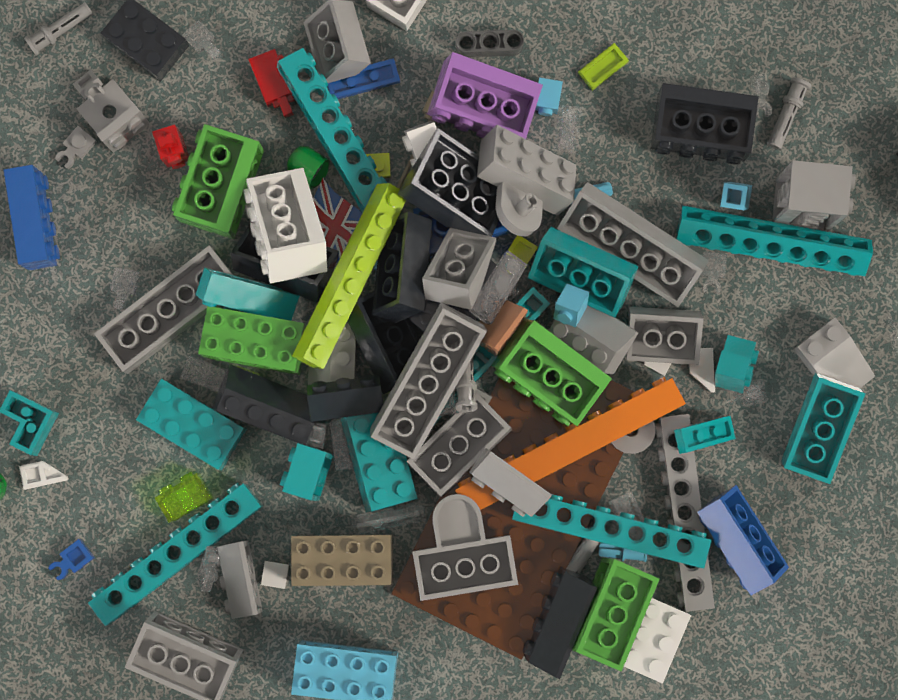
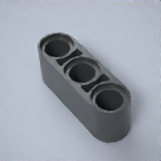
[455,30,524,58]

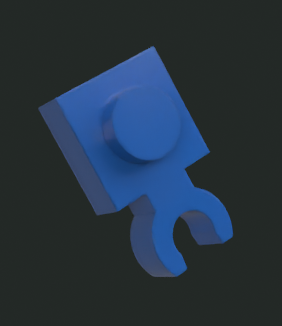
[49,539,95,580]

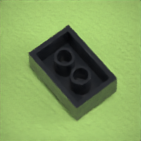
[100,0,189,82]

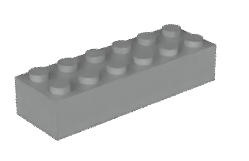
[557,182,709,307]
[94,245,233,374]
[370,302,487,459]

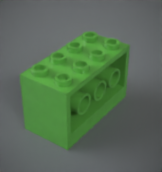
[172,124,264,240]
[198,306,306,375]
[491,318,612,426]
[572,557,659,672]

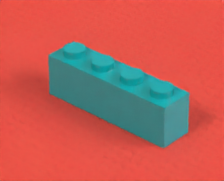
[196,267,300,321]

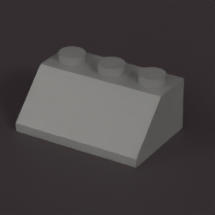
[303,0,371,83]
[549,305,638,374]
[626,307,704,365]
[308,323,357,385]
[469,448,552,517]
[215,540,263,619]

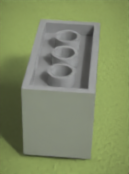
[772,160,856,231]
[125,611,244,700]

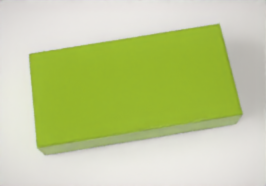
[578,43,629,91]

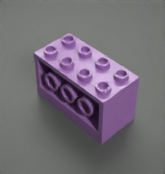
[427,52,543,139]

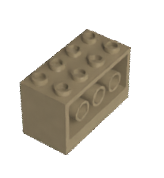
[291,534,393,586]

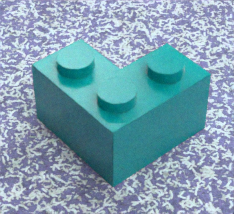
[715,335,759,393]
[0,390,59,456]

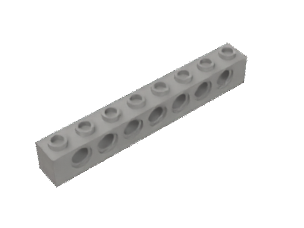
[655,414,715,612]

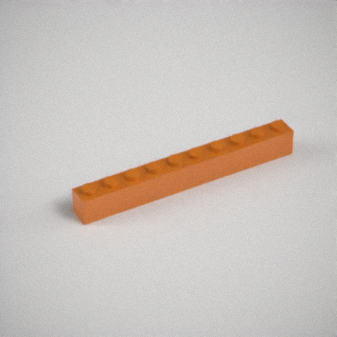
[455,377,686,510]

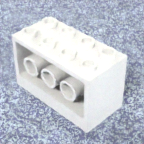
[243,168,327,283]

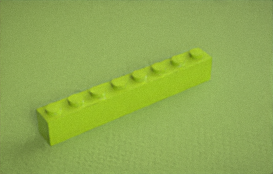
[292,183,406,369]

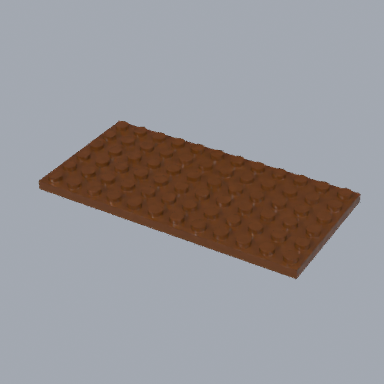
[391,357,634,660]

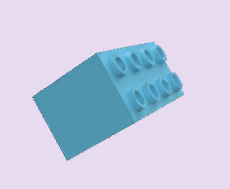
[291,640,398,700]

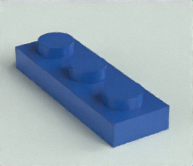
[328,58,400,99]

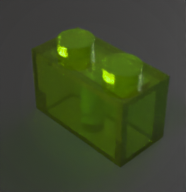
[155,472,214,523]

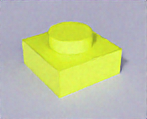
[366,153,391,179]
[505,235,538,268]

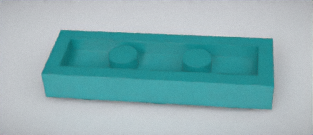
[674,415,736,454]

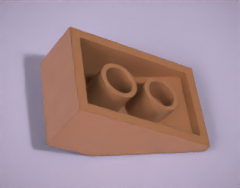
[479,298,528,357]

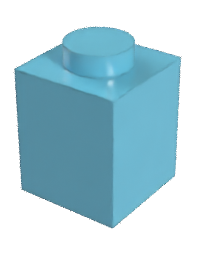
[535,78,563,116]
[720,182,752,210]
[553,284,589,328]

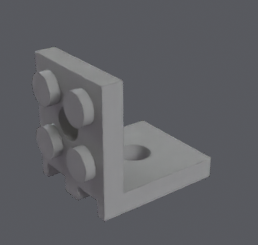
[76,79,150,153]

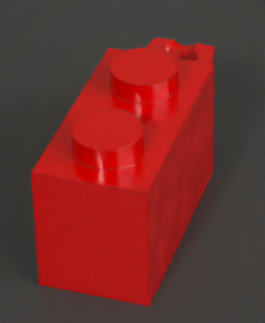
[248,49,294,118]
[152,124,189,169]

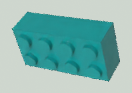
[528,227,639,318]
[781,373,866,484]
[136,379,247,471]
[340,413,418,512]
[280,443,334,501]

